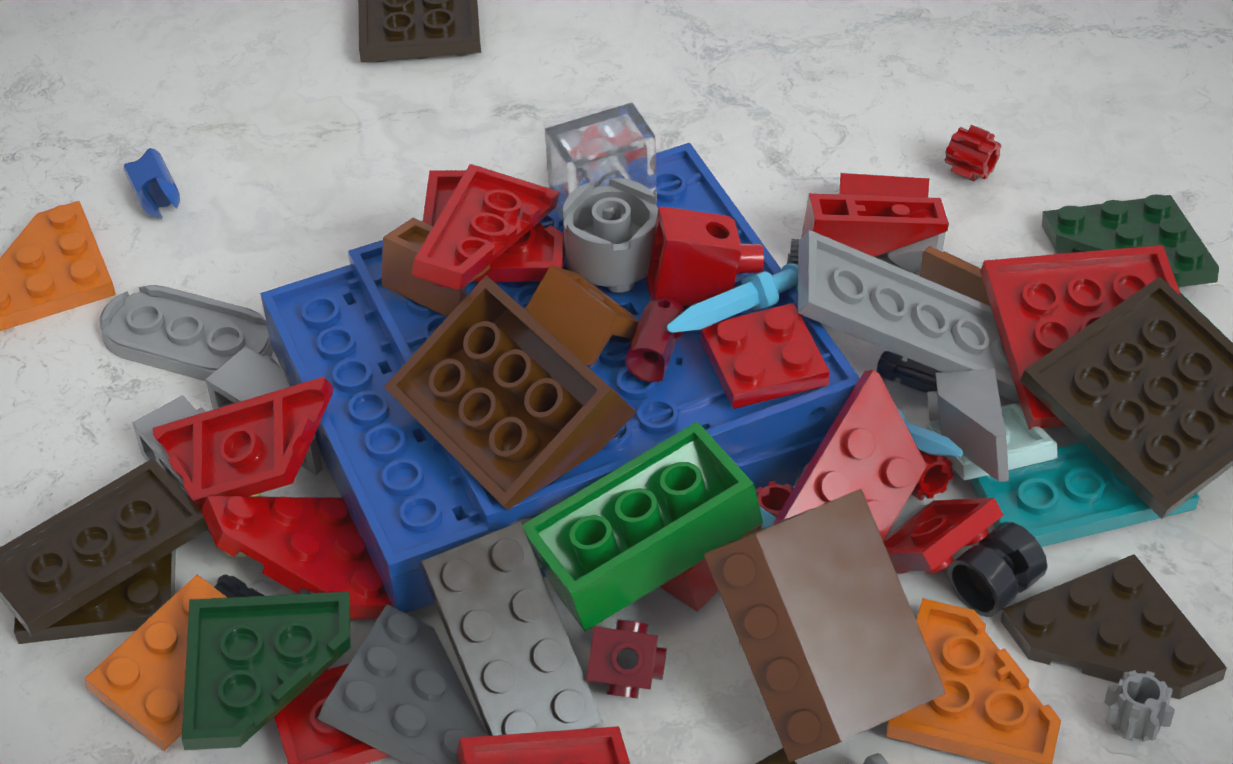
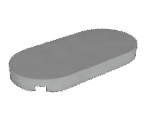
[100,285,273,381]

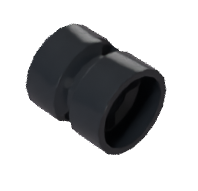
[948,521,1048,617]

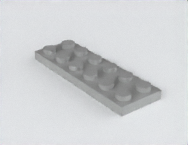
[798,230,1020,404]

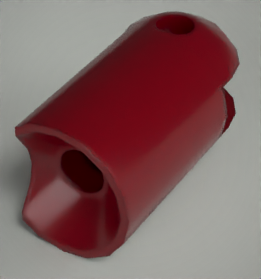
[625,297,685,382]

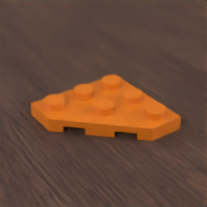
[0,200,116,331]
[886,598,1061,764]

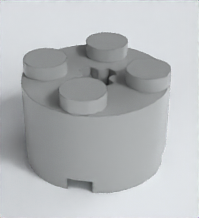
[563,178,658,293]

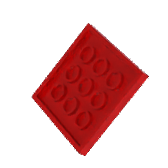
[980,245,1182,430]

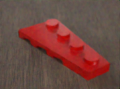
[411,164,560,290]

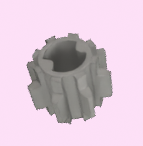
[1104,670,1175,742]

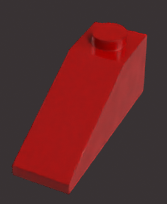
[801,193,949,257]

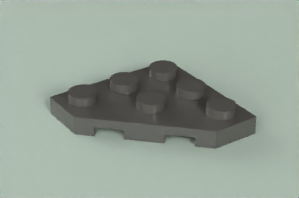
[318,604,487,764]

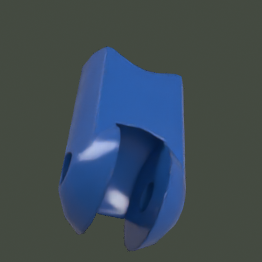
[124,148,180,218]

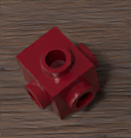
[586,619,667,699]

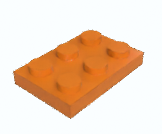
[85,574,227,751]

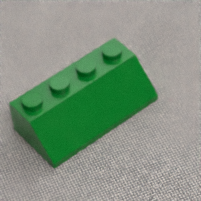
[522,421,763,632]

